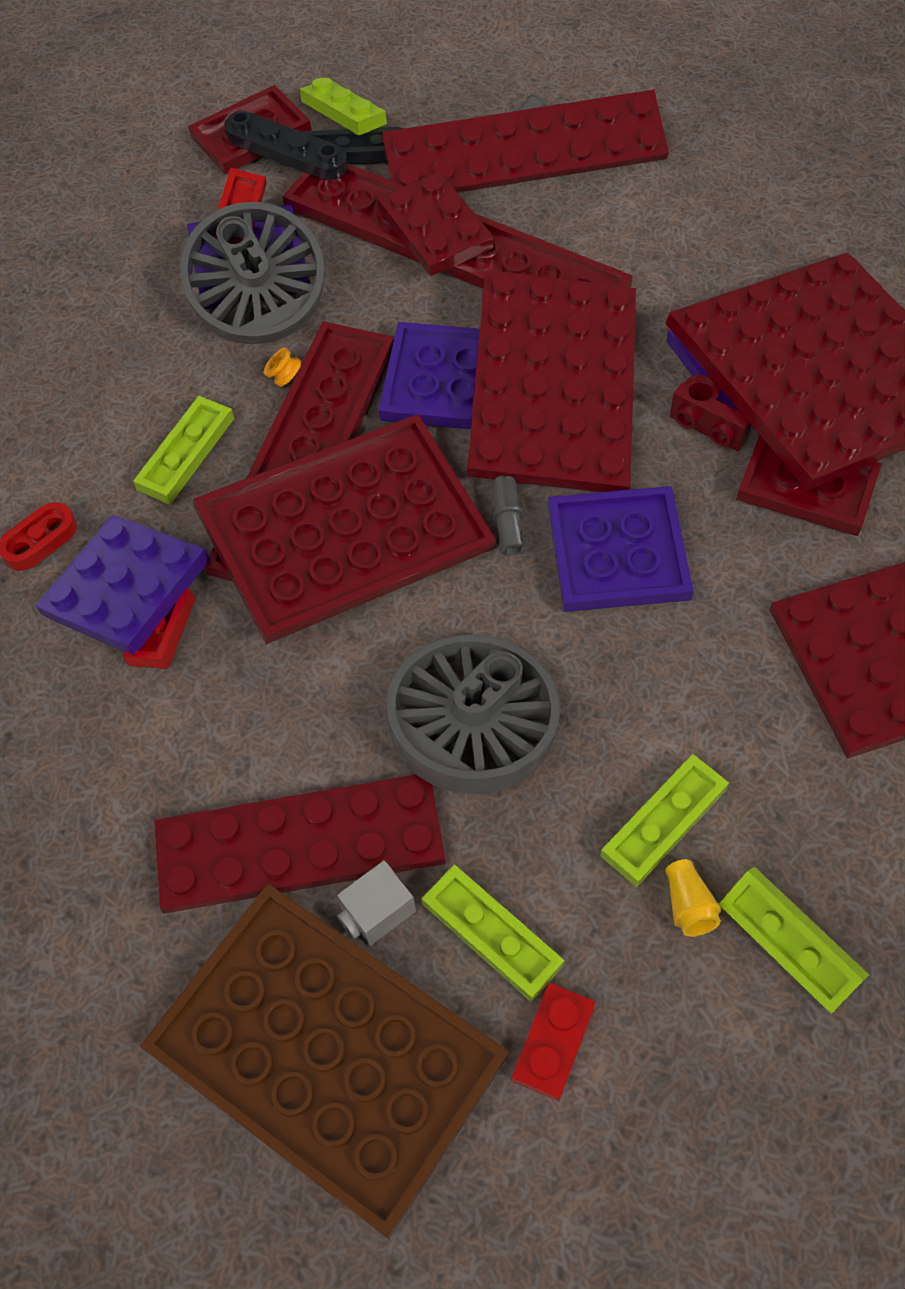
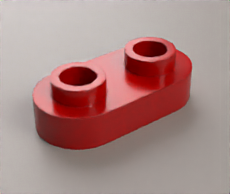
[0,502,77,571]

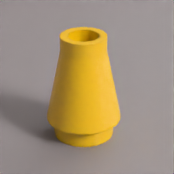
[665,859,721,937]

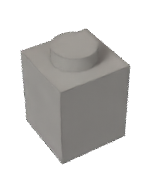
[337,860,416,946]

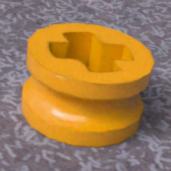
[263,347,301,387]

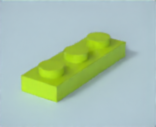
[300,78,387,135]
[133,396,234,505]
[600,754,729,888]
[421,864,565,1003]
[719,867,869,1014]

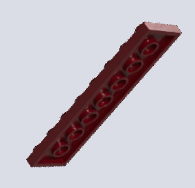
[382,89,669,193]
[204,321,394,581]

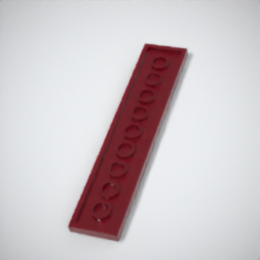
[282,164,633,288]

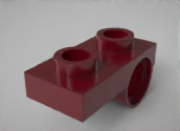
[669,375,751,452]

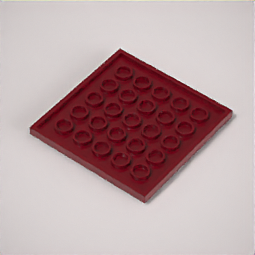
[665,252,905,491]

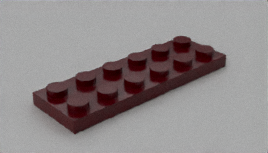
[154,775,446,914]

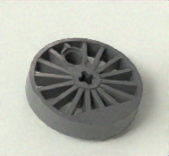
[180,202,325,344]
[386,635,560,794]

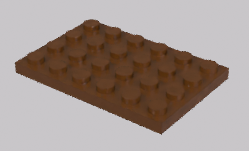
[140,884,509,1240]

